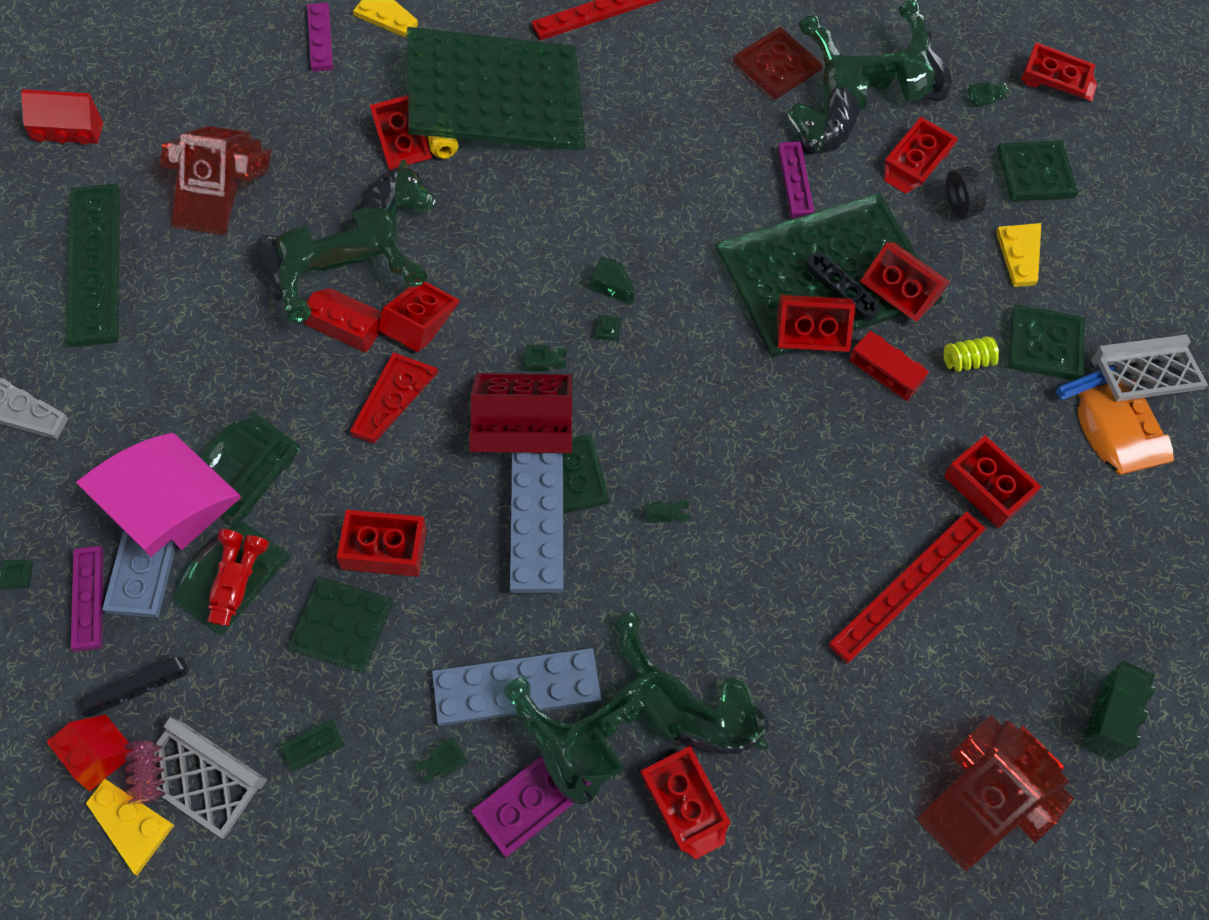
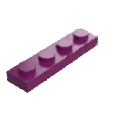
[307,2,334,72]
[778,142,815,219]
[71,546,104,652]

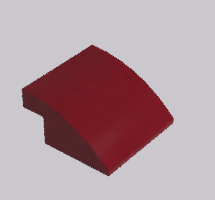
[469,373,572,453]

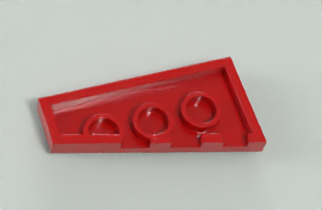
[350,352,438,444]

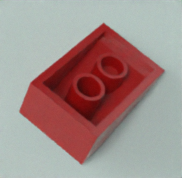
[370,94,432,170]
[378,279,460,352]

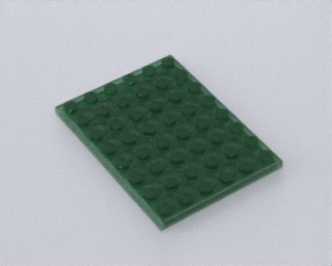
[406,27,586,150]
[716,193,942,358]

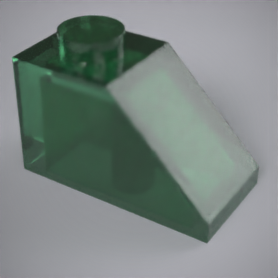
[590,256,635,305]

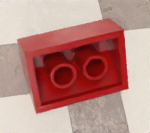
[21,89,103,144]
[860,242,950,322]
[301,288,382,353]
[777,295,855,352]

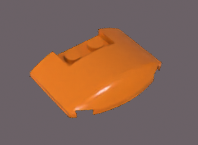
[1077,378,1174,475]

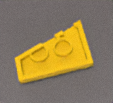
[353,0,418,38]
[996,223,1041,287]
[86,779,175,876]

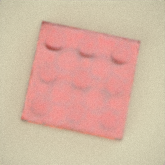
[733,27,823,100]

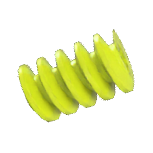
[944,337,999,372]

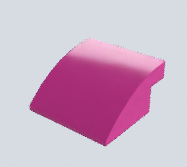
[76,433,241,557]

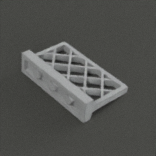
[1091,334,1208,401]
[133,717,268,839]

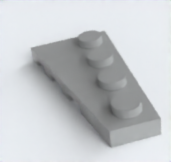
[0,378,68,440]

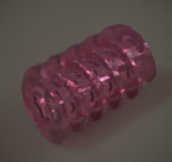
[124,741,166,805]

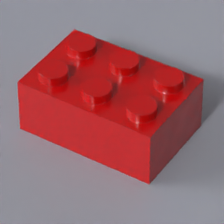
[943,435,1042,529]
[337,510,427,577]

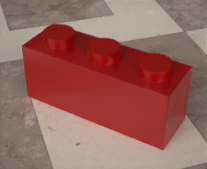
[849,331,929,402]

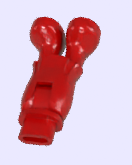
[207,529,269,627]

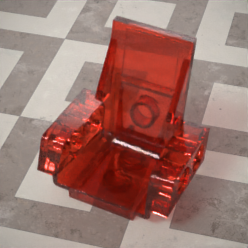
[160,125,272,235]
[917,715,1075,871]

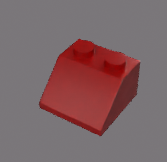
[46,715,137,792]

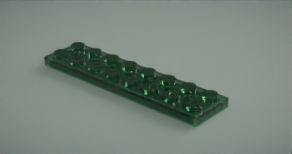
[66,183,120,347]

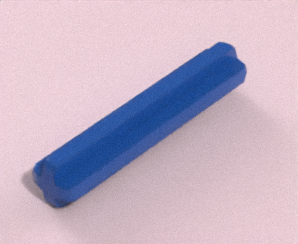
[1055,366,1117,399]

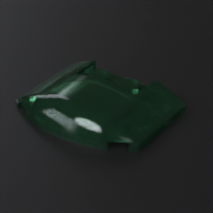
[200,412,301,526]
[173,522,291,637]

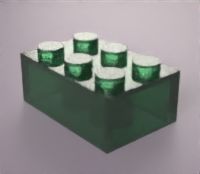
[1081,660,1155,761]

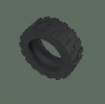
[945,166,986,219]

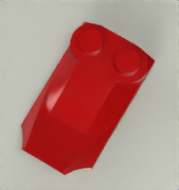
[1021,42,1097,102]
[884,117,958,194]
[640,745,731,860]

